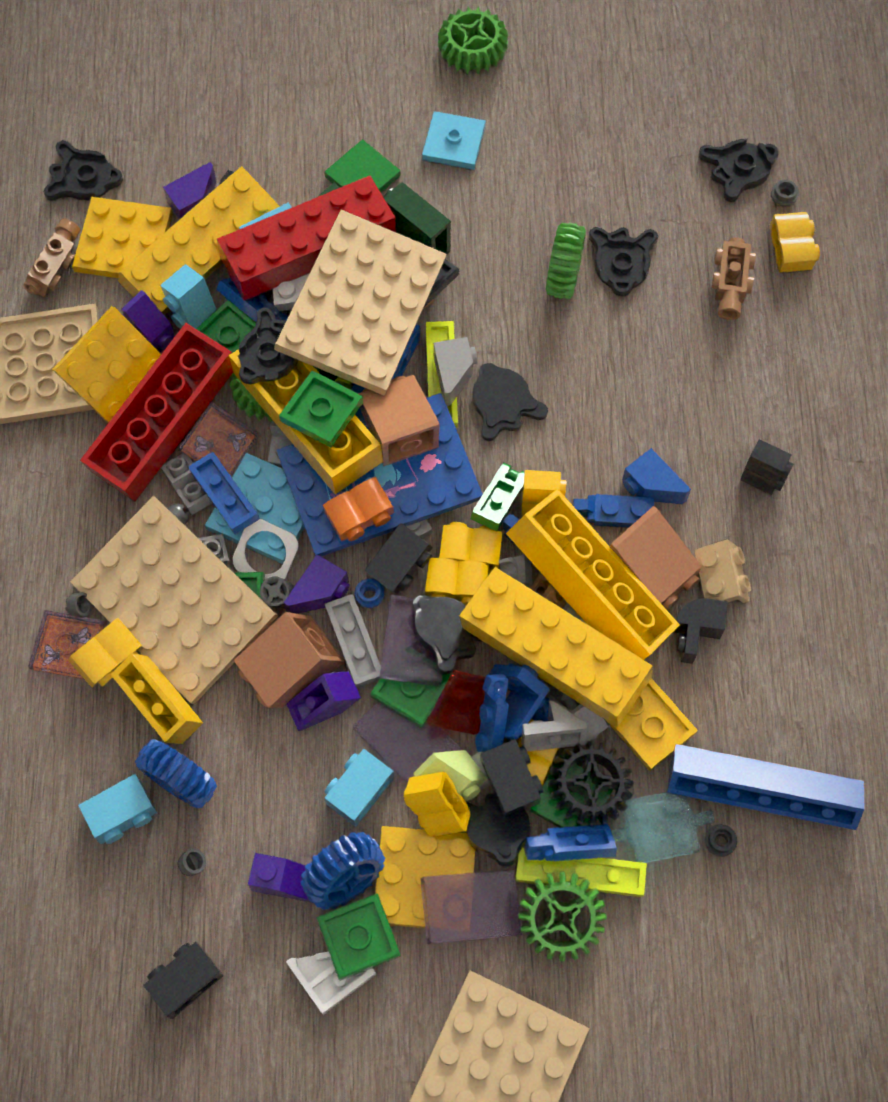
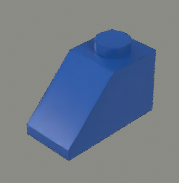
[622,448,691,504]

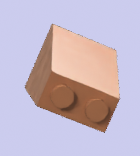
[358,375,440,467]
[610,506,702,611]
[234,612,346,708]

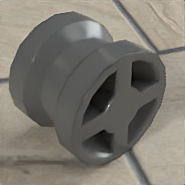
[260,576,294,608]

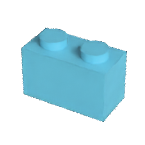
[160,264,217,329]
[324,749,394,827]
[78,774,157,844]

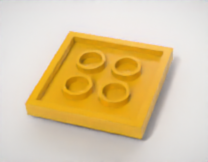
[72,197,173,278]
[52,306,161,423]
[375,826,475,932]

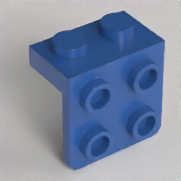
[489,663,550,740]

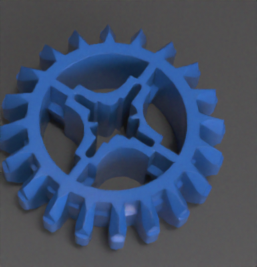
[135,740,217,808]
[300,832,385,910]

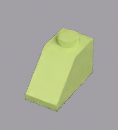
[413,750,487,801]

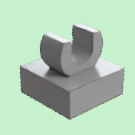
[499,554,533,587]

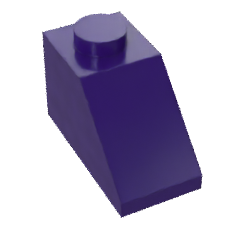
[163,162,217,220]
[121,290,175,352]
[284,555,350,614]
[287,671,361,731]
[248,853,310,902]

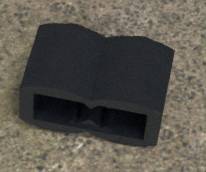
[740,439,794,495]

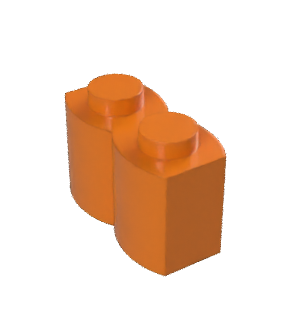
[323,477,394,541]

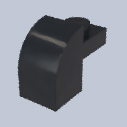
[673,598,728,664]

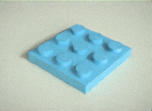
[205,453,305,564]

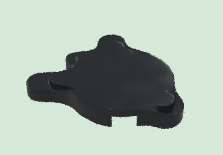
[699,139,779,202]
[44,140,123,201]
[589,227,658,296]
[239,308,298,385]
[473,363,548,441]
[412,595,484,675]
[466,793,531,867]

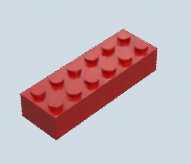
[217,176,395,301]
[80,323,233,502]

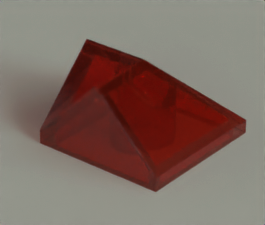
[426,669,486,735]

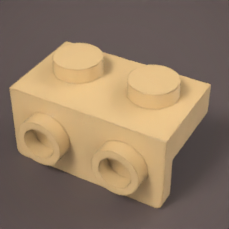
[695,539,751,603]

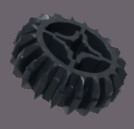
[548,741,634,827]

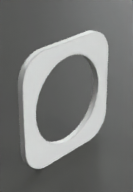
[233,519,299,580]

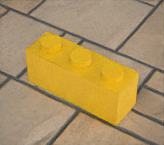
[110,653,203,744]

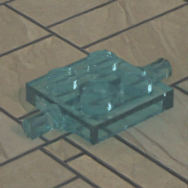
[611,792,715,863]

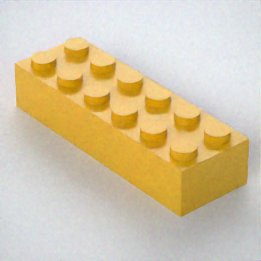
[118,166,280,315]
[229,349,383,494]
[506,489,680,660]
[459,567,653,727]

